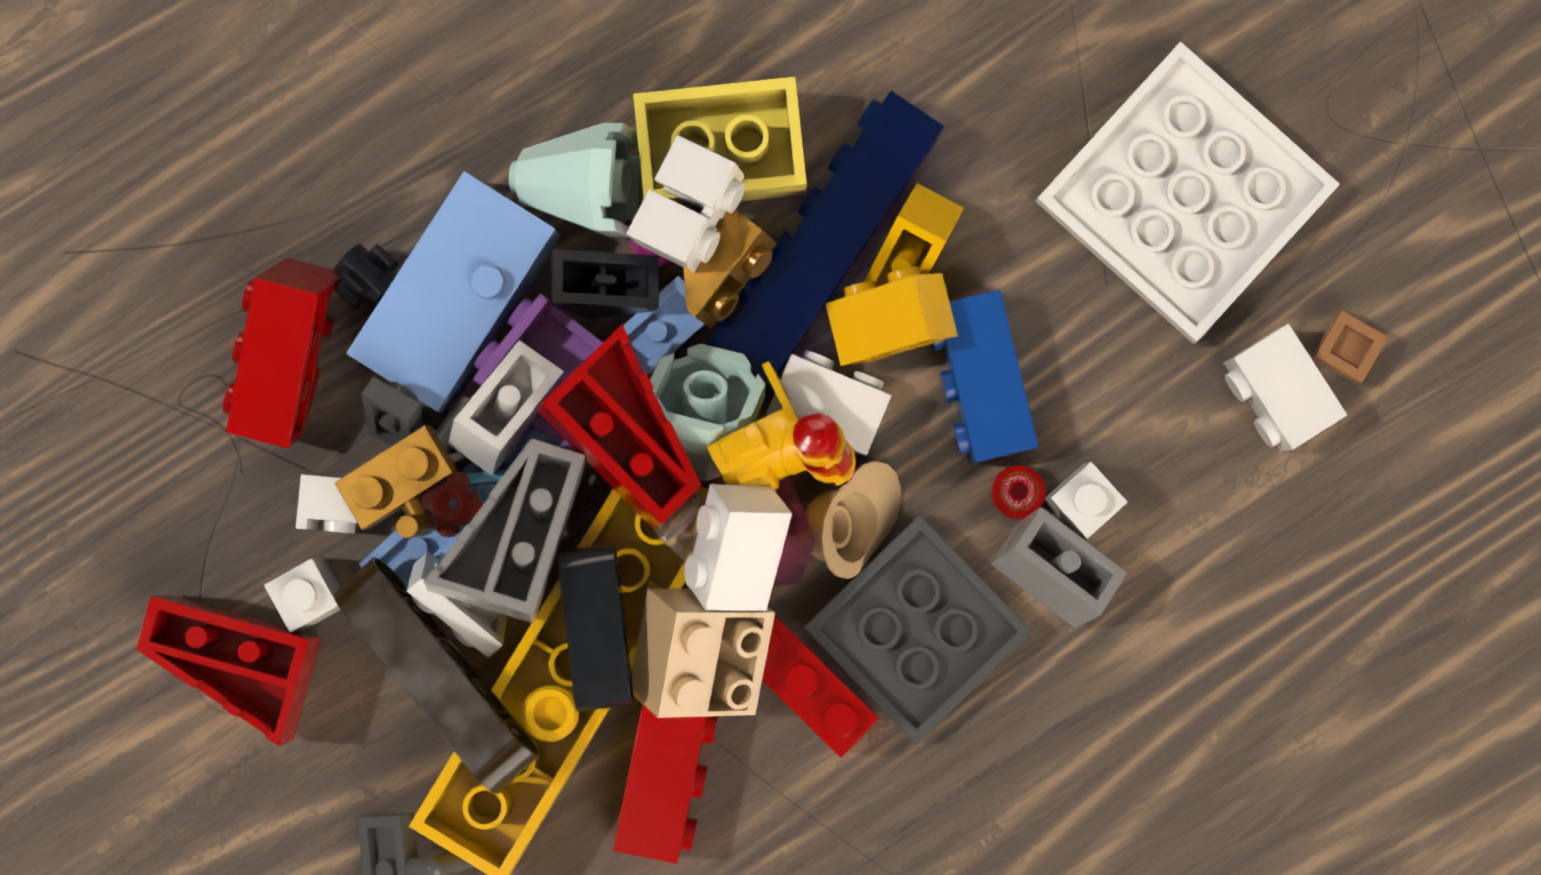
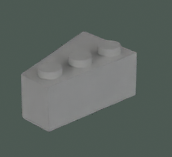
[424,438,585,624]

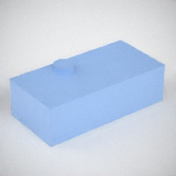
[346,171,561,415]

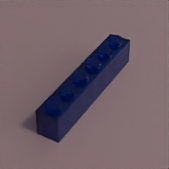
[707,91,944,394]

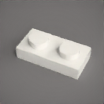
[407,551,507,658]

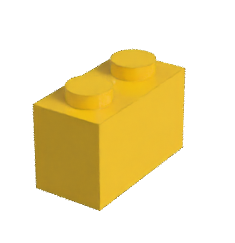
[825,266,958,366]

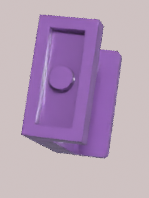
[473,294,603,453]

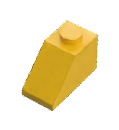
[864,183,964,287]

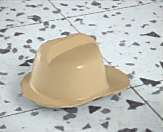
[797,461,901,579]

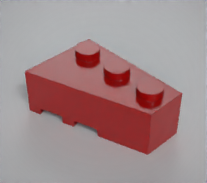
[223,258,342,449]
[535,325,701,528]
[136,595,323,746]

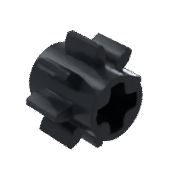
[333,244,399,310]

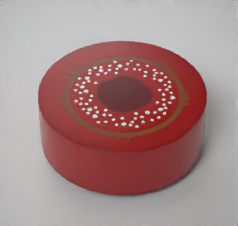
[990,465,1046,519]

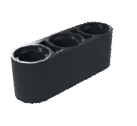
[558,544,634,712]

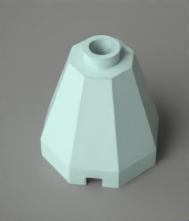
[509,123,642,238]
[650,344,765,481]

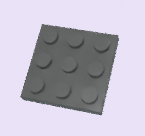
[803,515,1033,745]

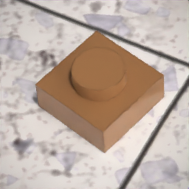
[1311,310,1388,385]

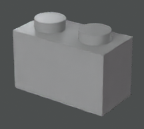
[990,507,1127,628]

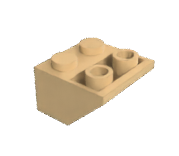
[632,588,775,718]

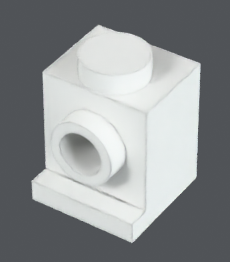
[295,474,378,534]

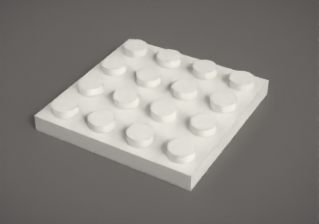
[1035,41,1340,344]

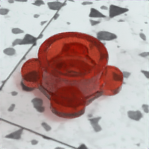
[422,472,484,537]

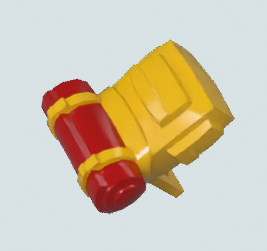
[707,361,856,490]

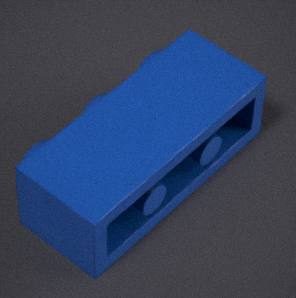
[932,290,1039,464]

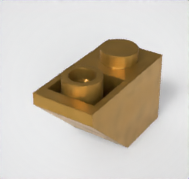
[683,209,777,329]

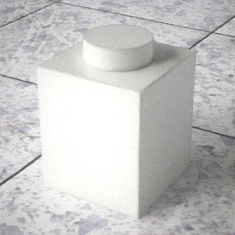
[1044,462,1128,539]
[264,558,341,633]

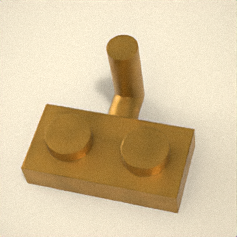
[335,426,458,538]

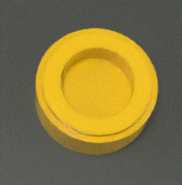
[522,685,580,742]

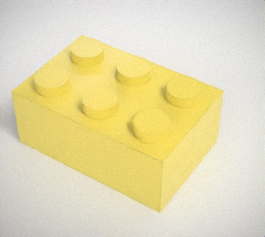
[633,77,807,207]

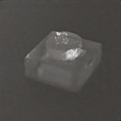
[654,492,706,561]

